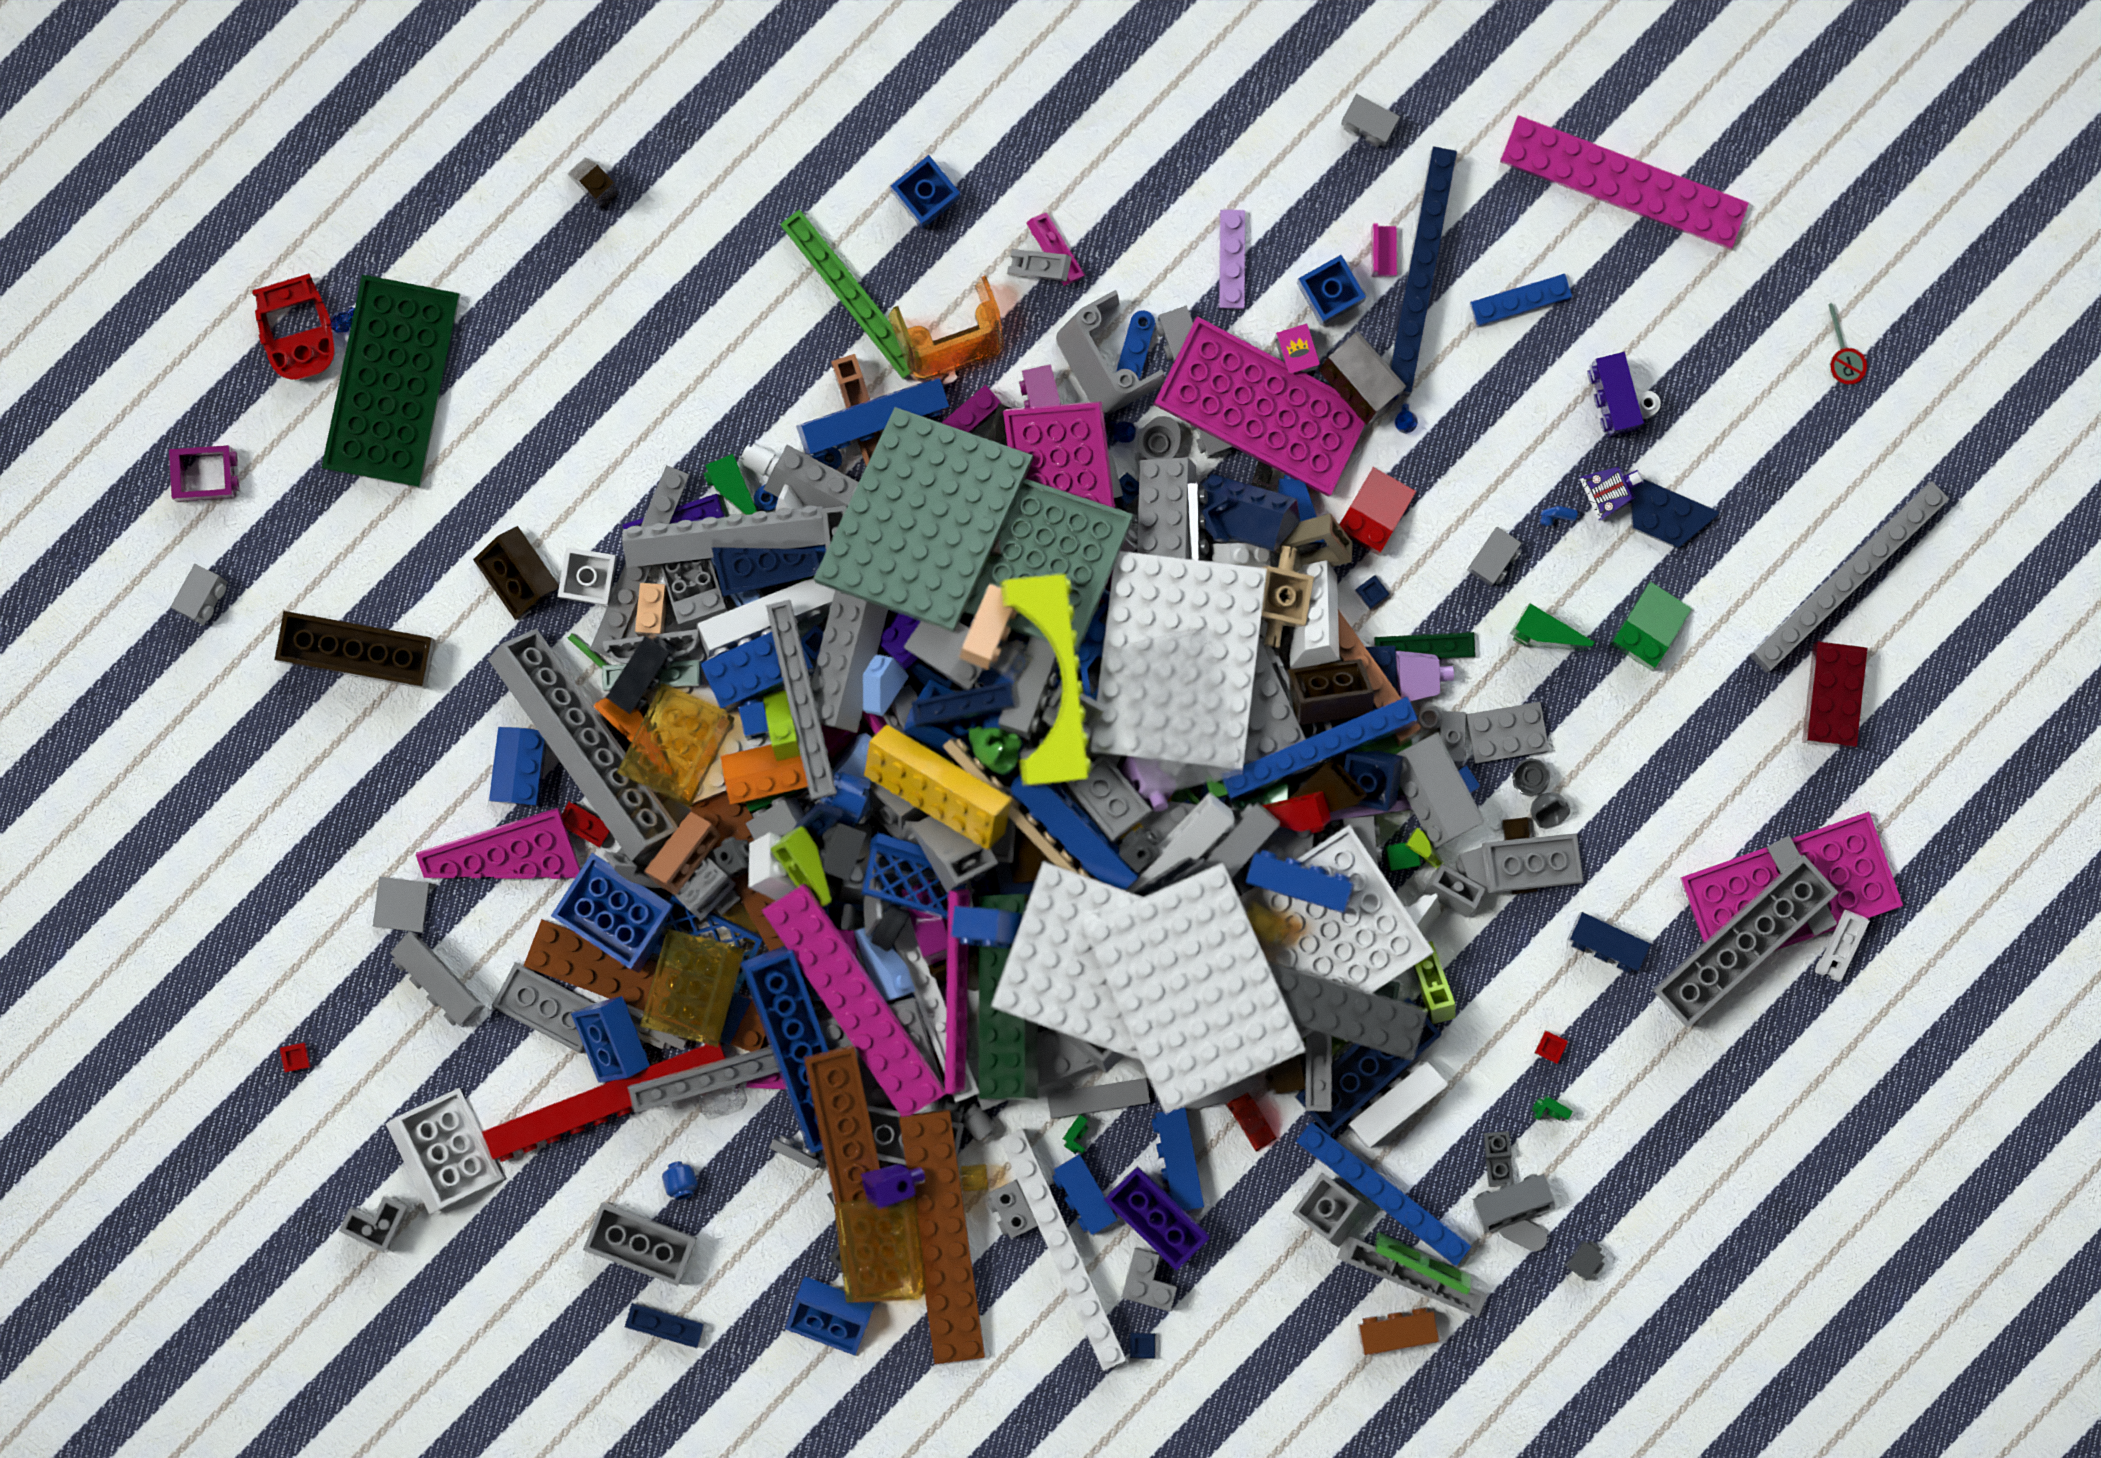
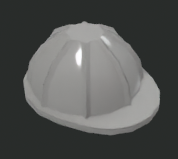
[1138,416,1181,460]

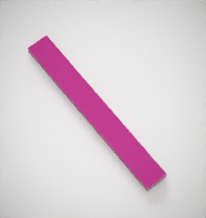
[945,889,970,1094]

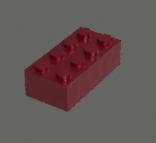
[1802,641,1868,749]

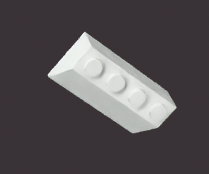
[1289,560,1339,669]
[1347,1061,1448,1148]

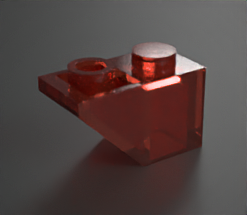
[1226,1092,1277,1152]

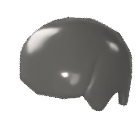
[1513,758,1550,797]
[1530,792,1570,828]

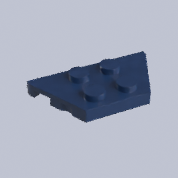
[1630,479,1719,549]

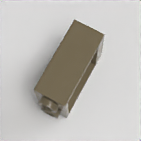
[1276,513,1352,572]

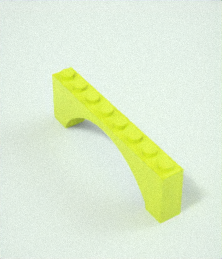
[1001,574,1091,785]

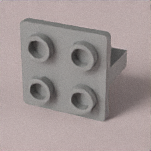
[1042,682,1106,740]
[675,856,736,921]

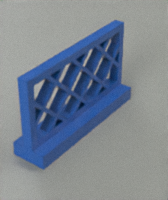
[861,833,967,919]
[653,894,763,993]

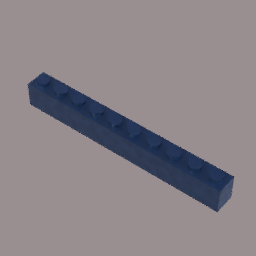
[1390,146,1457,397]

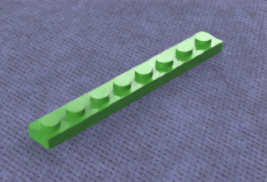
[780,209,923,380]

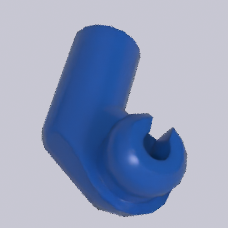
[1540,506,1577,527]

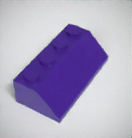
[1104,1166,1211,1271]

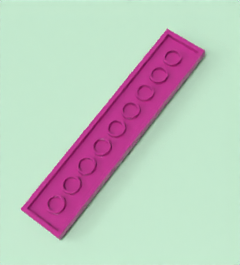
[1500,115,1749,250]
[762,883,945,1116]

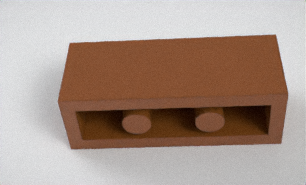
[1357,1307,1439,1355]

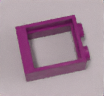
[169,445,239,502]

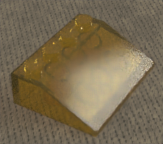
[617,683,735,808]
[640,929,745,1047]
[834,1195,927,1303]

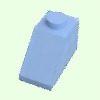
[863,655,909,716]

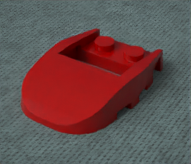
[252,273,335,380]

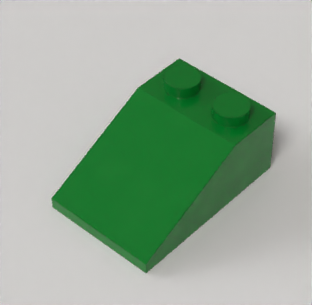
[1610,581,1692,671]
[1509,603,1595,651]

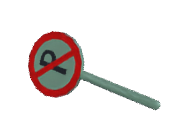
[1829,303,1867,385]

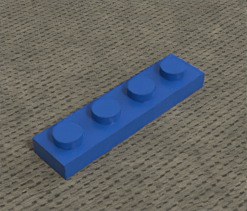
[1470,273,1572,327]

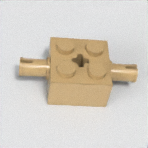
[1260,546,1314,648]

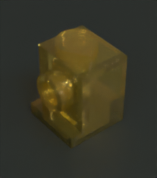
[961,1164,989,1191]

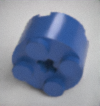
[823,771,870,828]

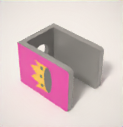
[1274,323,1319,374]

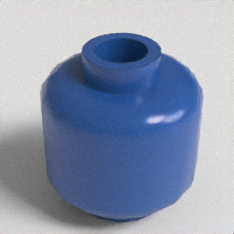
[662,1161,698,1201]

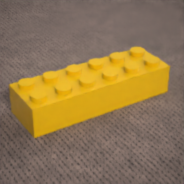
[864,725,1011,850]

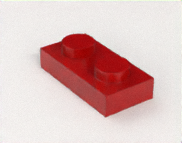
[561,801,610,848]

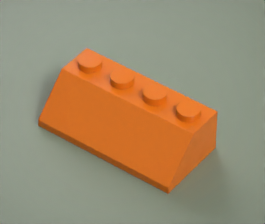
[720,744,809,805]

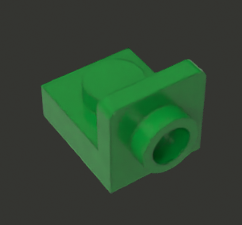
[1531,1095,1573,1121]
[1062,1114,1089,1155]

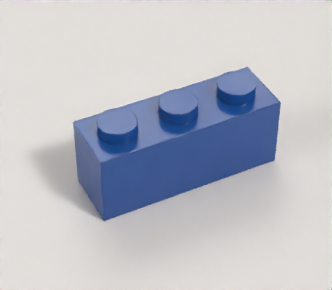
[1052,1154,1117,1235]

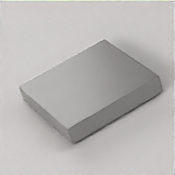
[373,877,430,933]

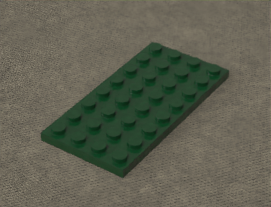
[321,274,460,488]

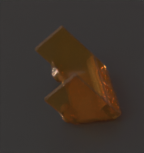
[888,275,1004,382]

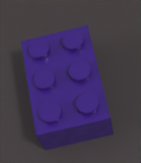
[1587,351,1644,438]

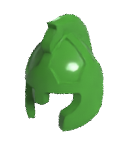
[969,727,1021,774]

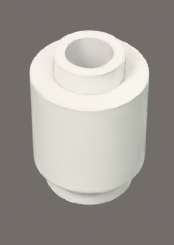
[1637,391,1660,419]
[741,443,779,476]

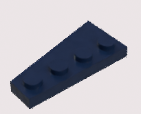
[711,547,819,596]

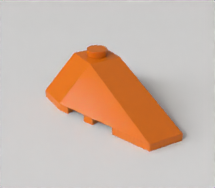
[593,698,676,782]

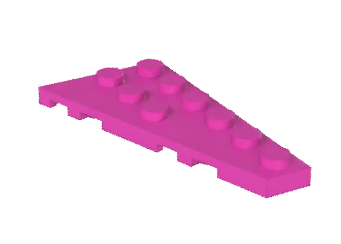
[416,807,581,879]

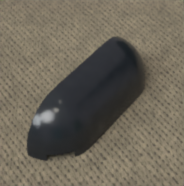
[1132,857,1210,898]

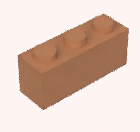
[645,812,721,895]

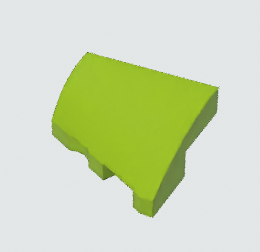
[1405,827,1446,869]

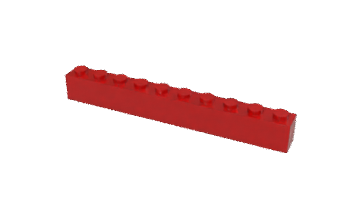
[482,1040,726,1163]

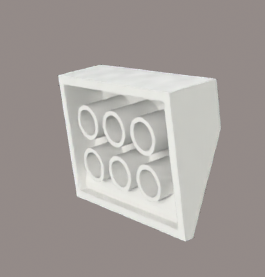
[386,1088,503,1214]

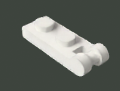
[1815,910,1870,982]

